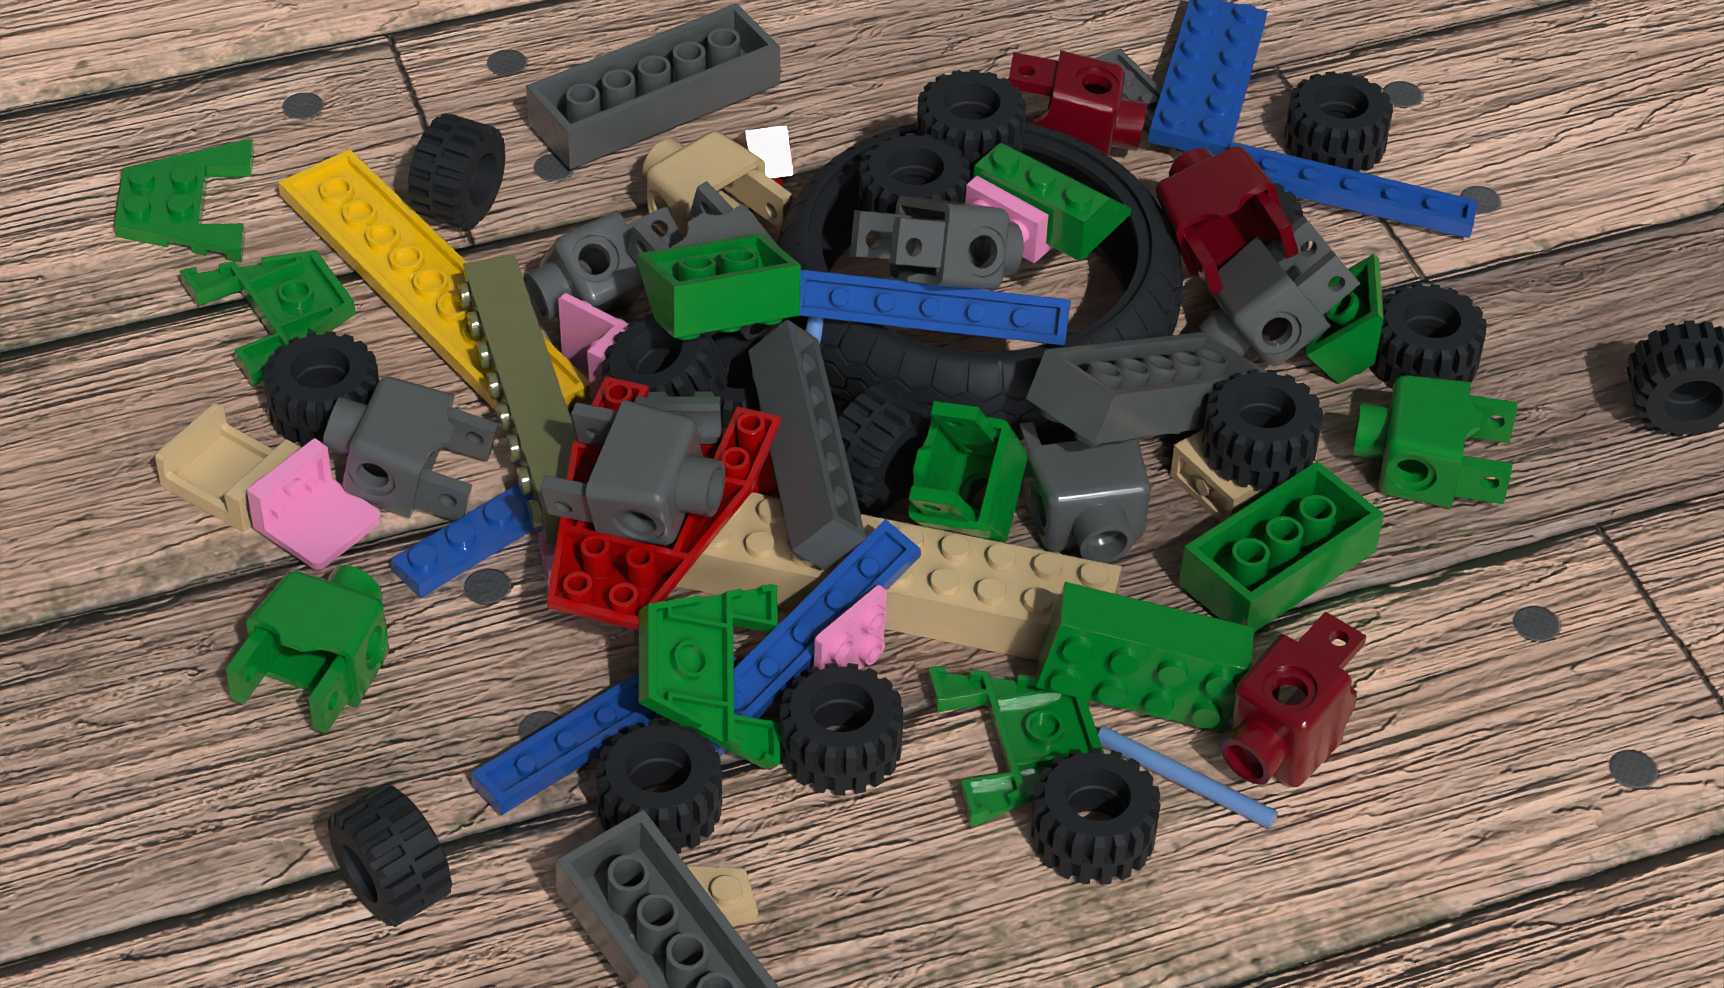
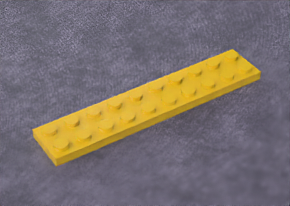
[278,149,590,412]

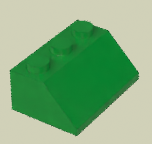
[974,143,1131,262]
[637,233,801,340]

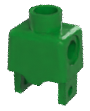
[1352,375,1518,509]
[909,401,1028,543]
[226,565,389,733]

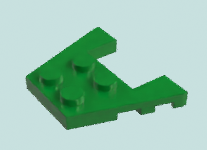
[114,139,254,262]
[180,250,356,386]
[639,584,780,770]
[928,666,1104,827]

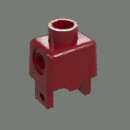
[1008,50,1147,156]
[1156,146,1299,295]
[1221,611,1366,788]

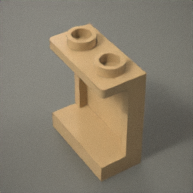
[155,403,300,533]
[1170,429,1317,523]

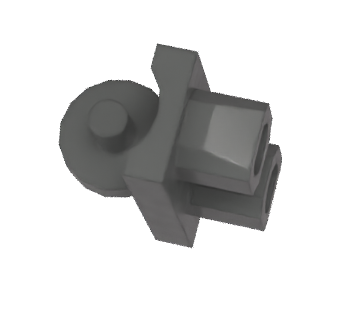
[635,391,722,444]

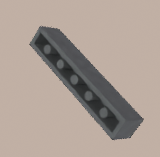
[748,319,866,570]

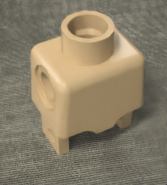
[643,131,792,239]

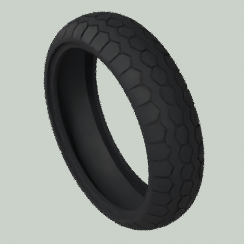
[776,122,1183,438]

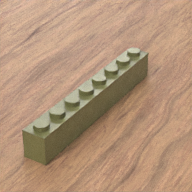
[458,254,577,545]

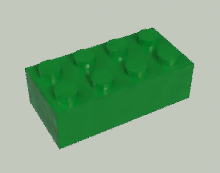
[1179,461,1384,633]
[1036,582,1254,732]

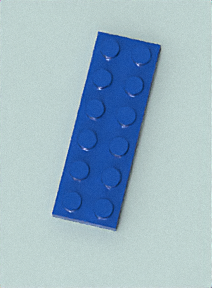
[1147,0,1268,155]

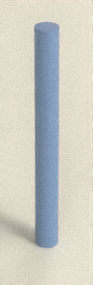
[1098,726,1278,829]

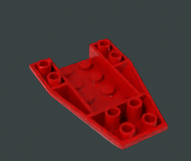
[547,376,782,631]

